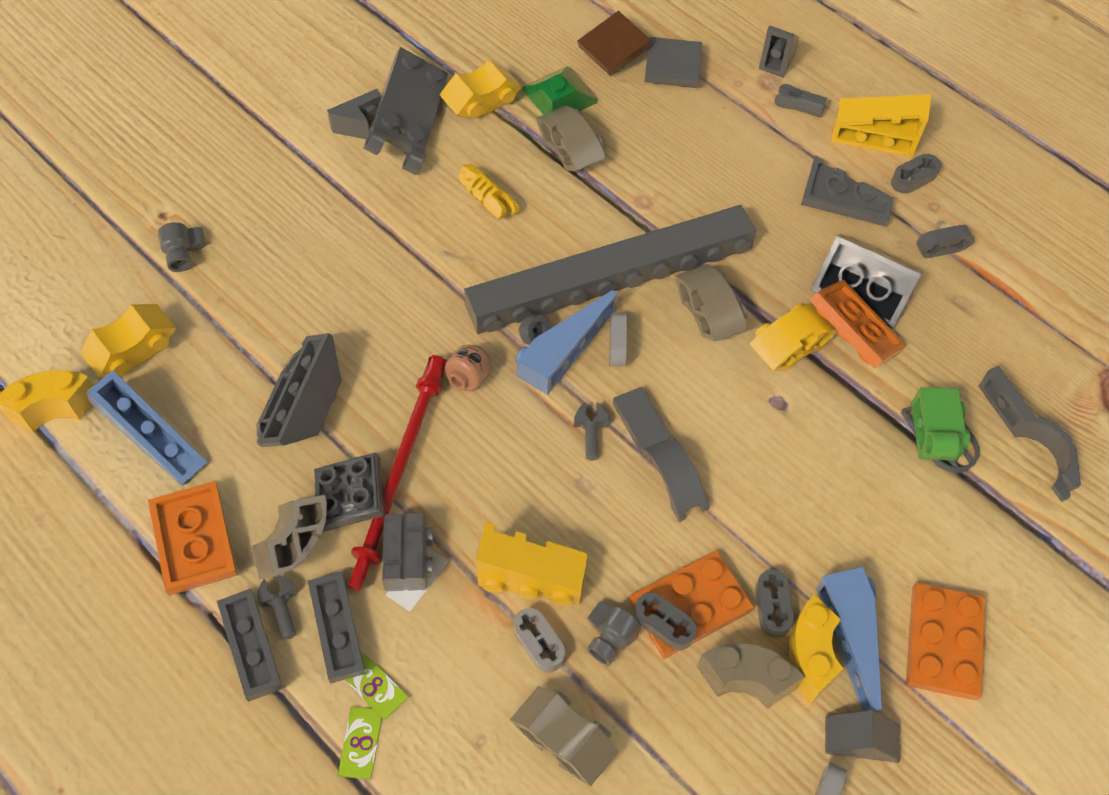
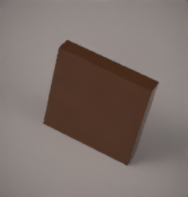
[577,10,652,76]

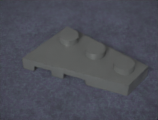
[801,156,893,227]

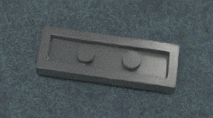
[308,572,366,684]
[217,589,283,702]

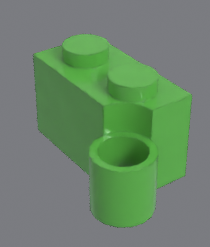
[911,387,970,461]

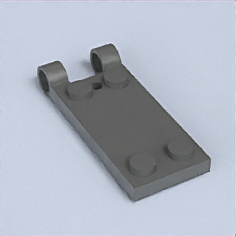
[363,47,448,175]

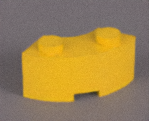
[439,59,522,118]
[750,303,837,372]
[81,304,176,378]
[0,370,94,432]
[788,594,843,705]

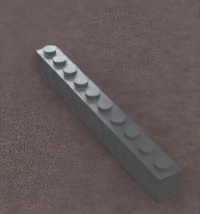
[464,205,756,334]

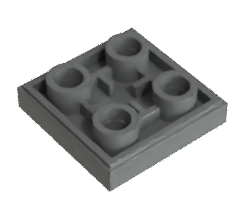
[644,37,702,88]
[314,452,384,532]

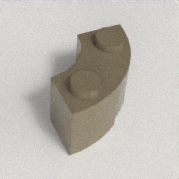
[536,106,606,171]
[675,264,748,342]
[252,495,327,580]
[697,643,804,708]
[510,686,619,786]

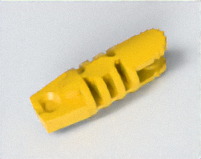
[458,164,520,219]

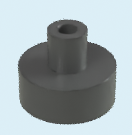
[518,315,551,345]

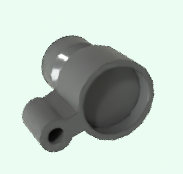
[157,222,206,272]
[587,601,641,666]

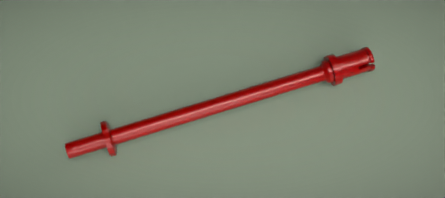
[348,355,447,591]

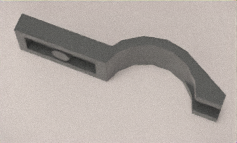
[978,366,1081,502]
[613,387,709,522]

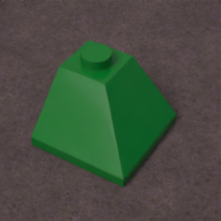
[522,66,597,115]

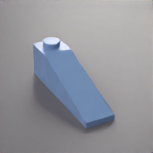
[515,290,618,395]
[87,370,207,486]
[816,567,882,713]

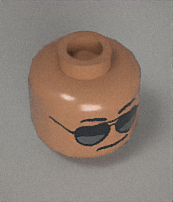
[445,344,492,391]

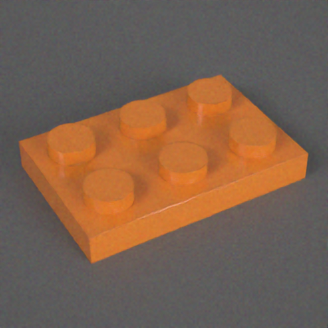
[810,280,907,369]
[148,481,238,596]
[628,550,754,660]
[906,583,985,701]

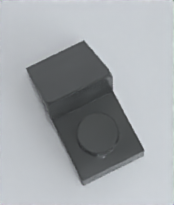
[327,89,382,139]

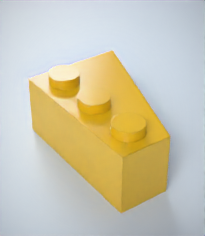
[830,94,931,157]
[476,521,588,606]

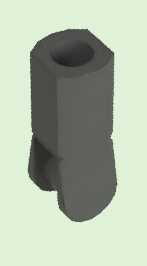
[774,84,827,117]

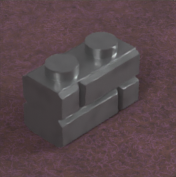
[382,513,433,591]

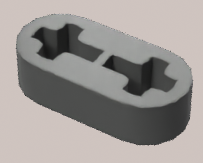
[891,154,941,194]
[916,225,974,258]
[755,569,794,638]
[634,593,697,650]

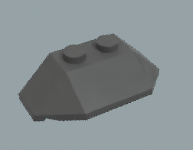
[257,333,342,447]

